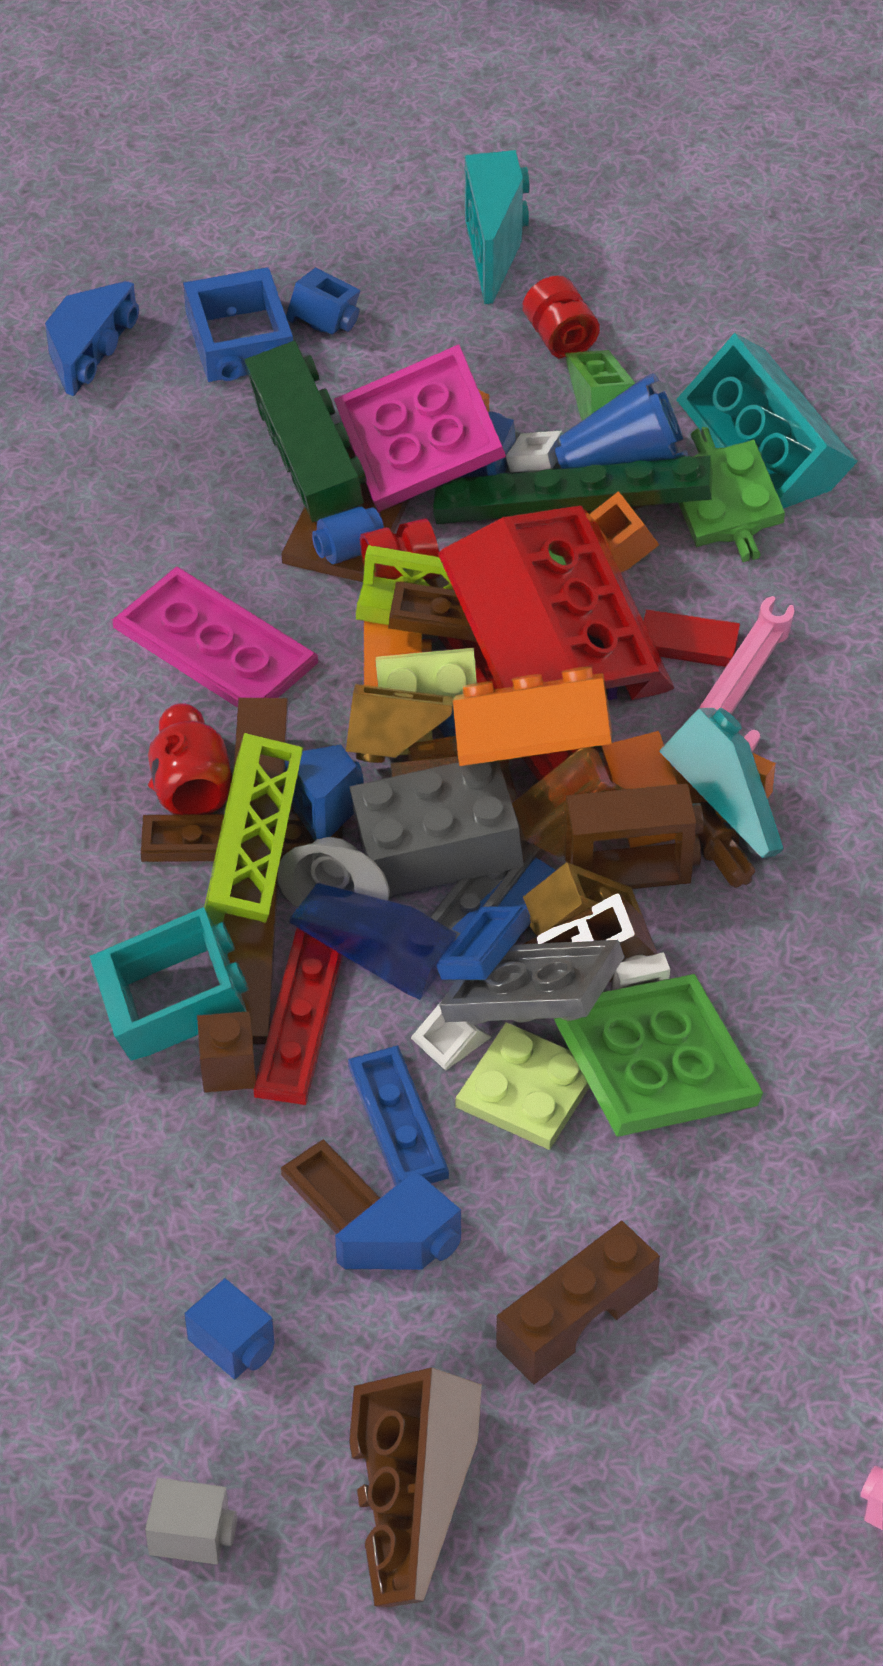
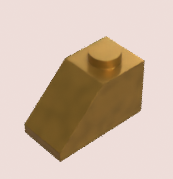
[346,684,453,763]
[523,862,643,936]

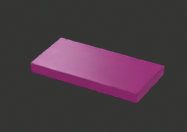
[112,566,318,708]

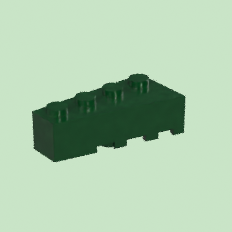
[244,340,367,523]

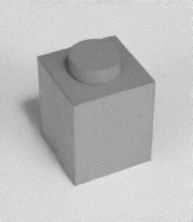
[145,1477,237,1565]

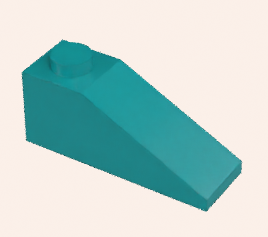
[659,708,784,858]

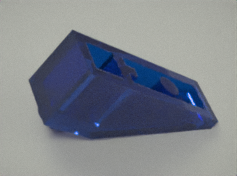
[289,883,457,1000]

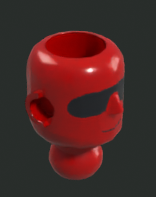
[148,703,233,815]

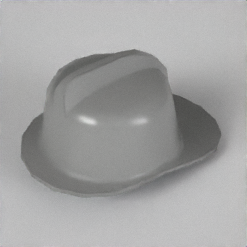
[278,837,389,920]

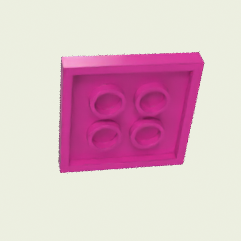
[334,344,506,512]

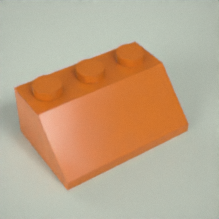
[453,667,612,766]

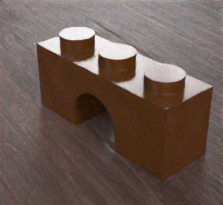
[496,1220,660,1385]

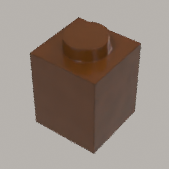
[197,1011,256,1093]

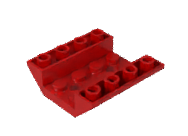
[438,505,674,700]

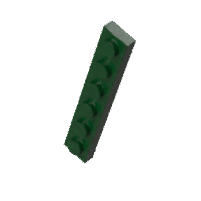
[433,455,713,524]

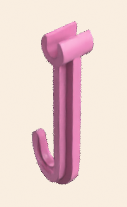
[699,596,795,751]

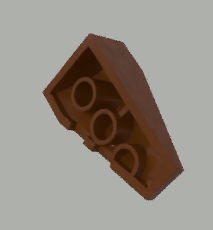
[349,1367,482,1608]

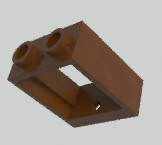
[564,783,704,889]

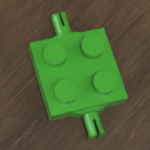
[678,427,785,562]

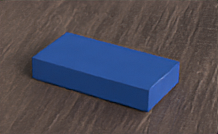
[436,906,531,980]

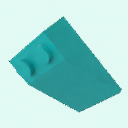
[465,150,530,304]

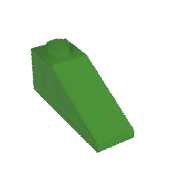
[566,350,635,421]

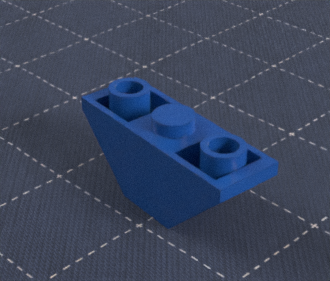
[45,281,139,396]

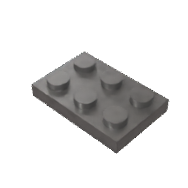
[439,940,624,1024]

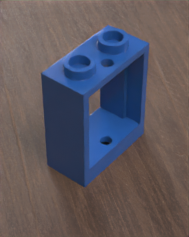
[183,267,293,382]

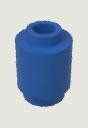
[312,506,384,564]

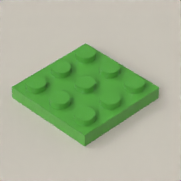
[553,974,763,1137]

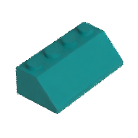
[676,333,858,509]

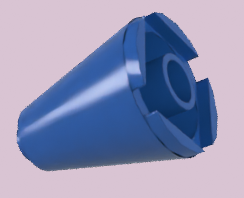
[555,373,688,469]

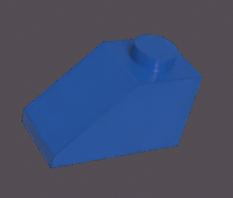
[285,745,364,841]
[335,1170,461,1270]

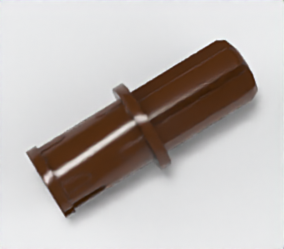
[695,802,755,888]

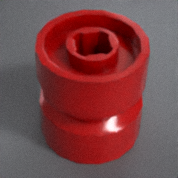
[523,276,600,359]
[360,518,441,581]

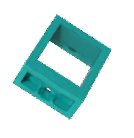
[89,907,249,1061]

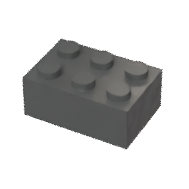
[349,761,524,897]

